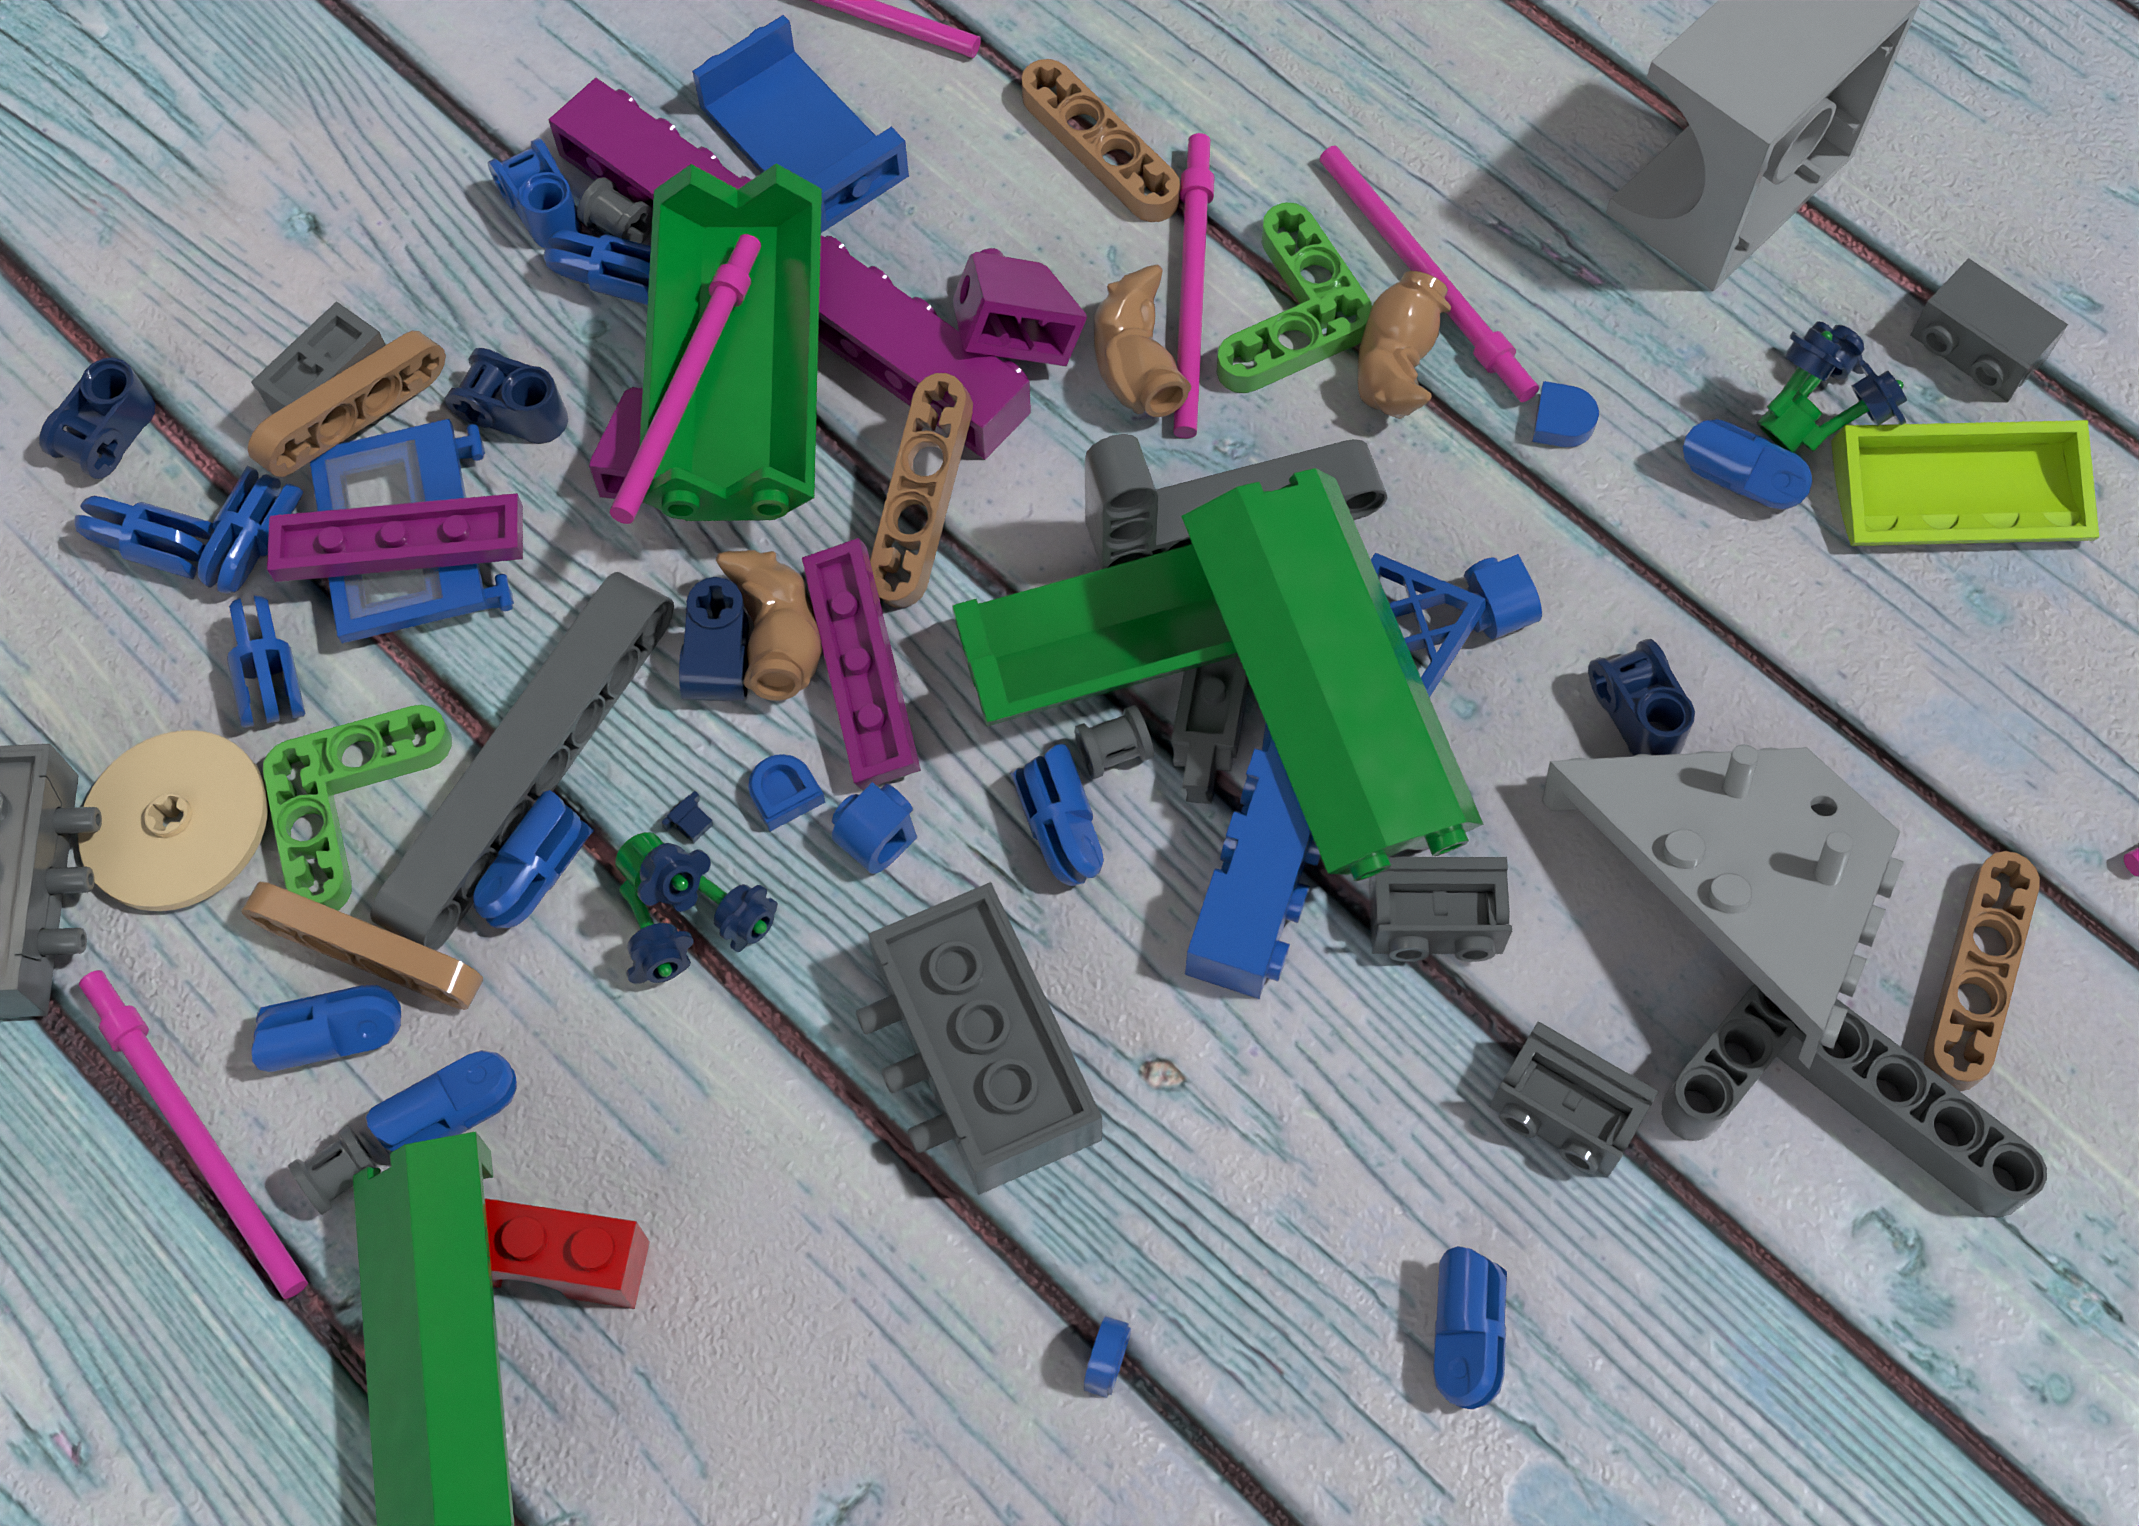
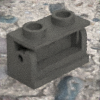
[1910,258,2068,402]
[251,301,385,421]
[1369,857,1512,962]
[1489,1021,1659,1177]

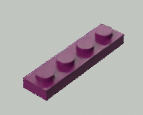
[267,493,523,582]
[802,538,921,790]

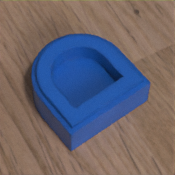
[1532,381,1599,447]
[749,754,826,832]
[1084,1316,1131,1398]

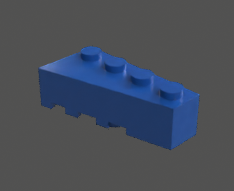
[1185,724,1321,999]

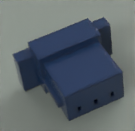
[661,791,713,843]

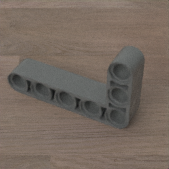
[1085,434,1388,569]
[1661,984,2047,1218]

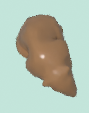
[1094,265,1191,417]
[1357,271,1451,419]
[716,550,822,701]

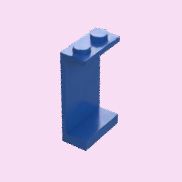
[692,15,909,233]

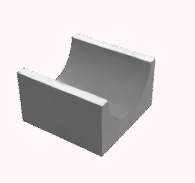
[1606,0,1920,292]

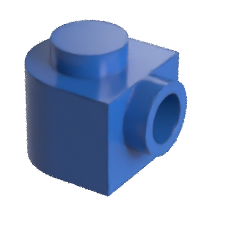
[1464,554,1542,640]
[832,782,918,874]

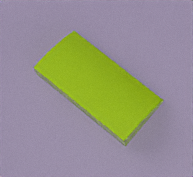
[1831,420,2099,546]

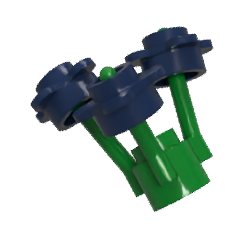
[1756,321,1907,453]
[615,832,778,984]

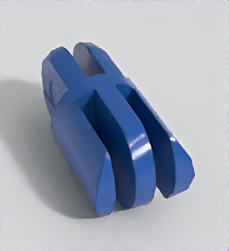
[544,230,651,306]
[1683,419,1812,510]
[197,465,303,594]
[74,496,215,580]
[227,596,305,728]
[1010,744,1104,886]
[473,790,593,928]
[251,985,401,1072]
[366,1050,517,1155]
[1433,1246,1507,1410]

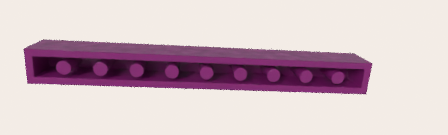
[548,77,1031,460]

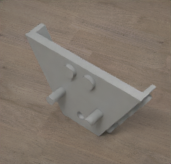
[1542,744,1904,1070]

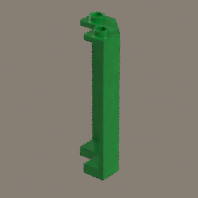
[640,163,822,521]
[1181,468,1484,881]
[952,544,1238,727]
[353,1131,514,1526]

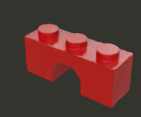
[485,1198,650,1309]

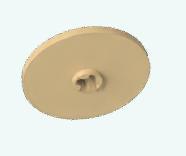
[78,730,268,911]

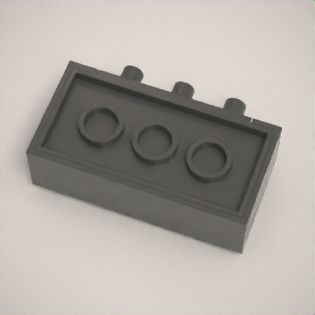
[0,744,102,1018]
[856,882,1102,1195]

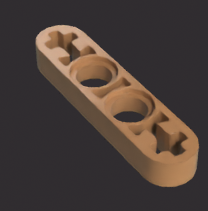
[1021,59,1180,222]
[248,330,446,477]
[870,373,973,608]
[1924,851,2040,1091]
[241,881,483,1010]

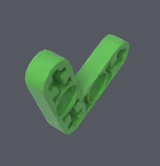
[1216,202,1372,393]
[263,705,452,911]

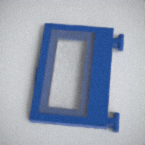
[310,419,514,644]

